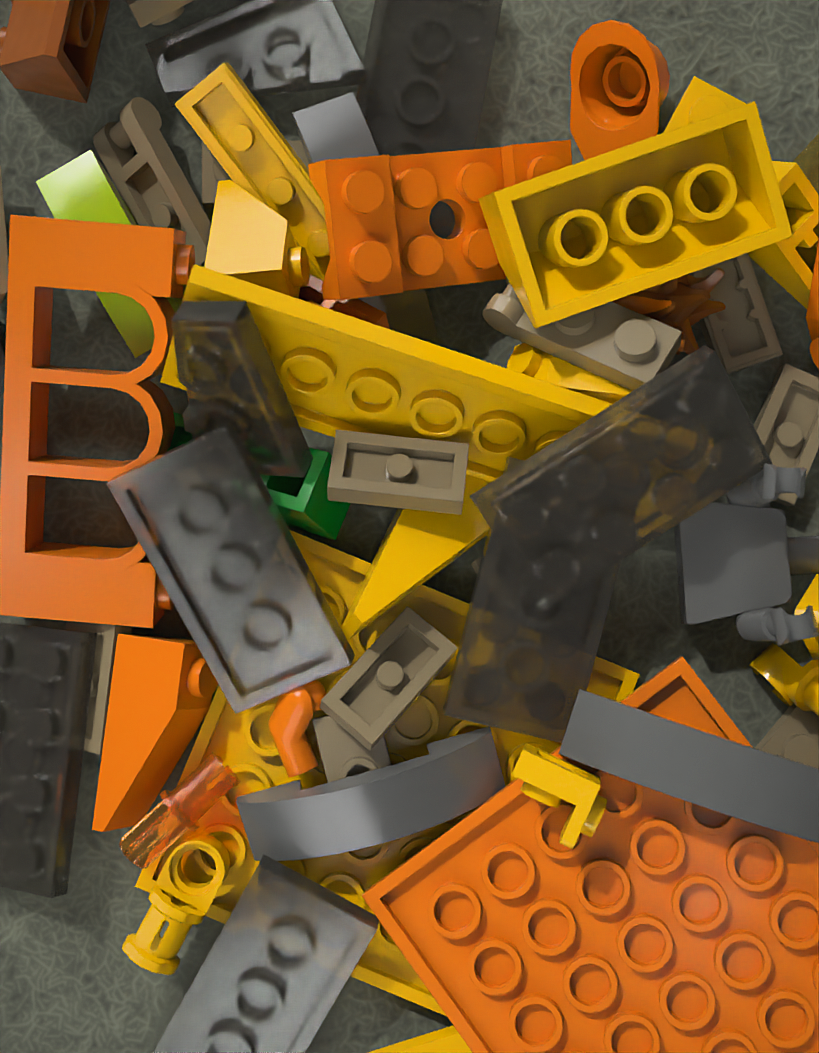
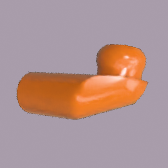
[269,678,327,778]

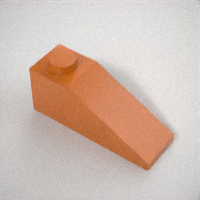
[92,634,219,832]

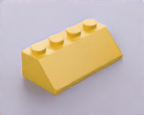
[479,101,793,328]

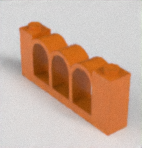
[0,215,195,628]

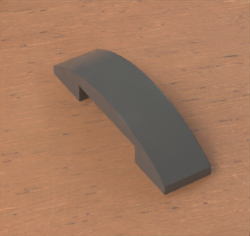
[292,92,437,341]
[559,689,819,843]
[236,726,505,861]

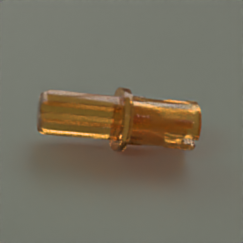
[119,751,241,869]

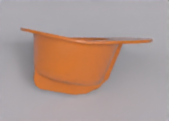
[570,20,670,160]

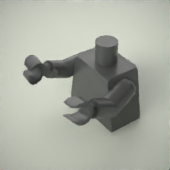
[673,464,819,645]

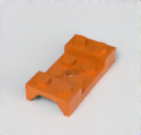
[308,140,572,300]

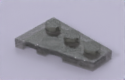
[145,0,367,107]
[171,301,313,477]

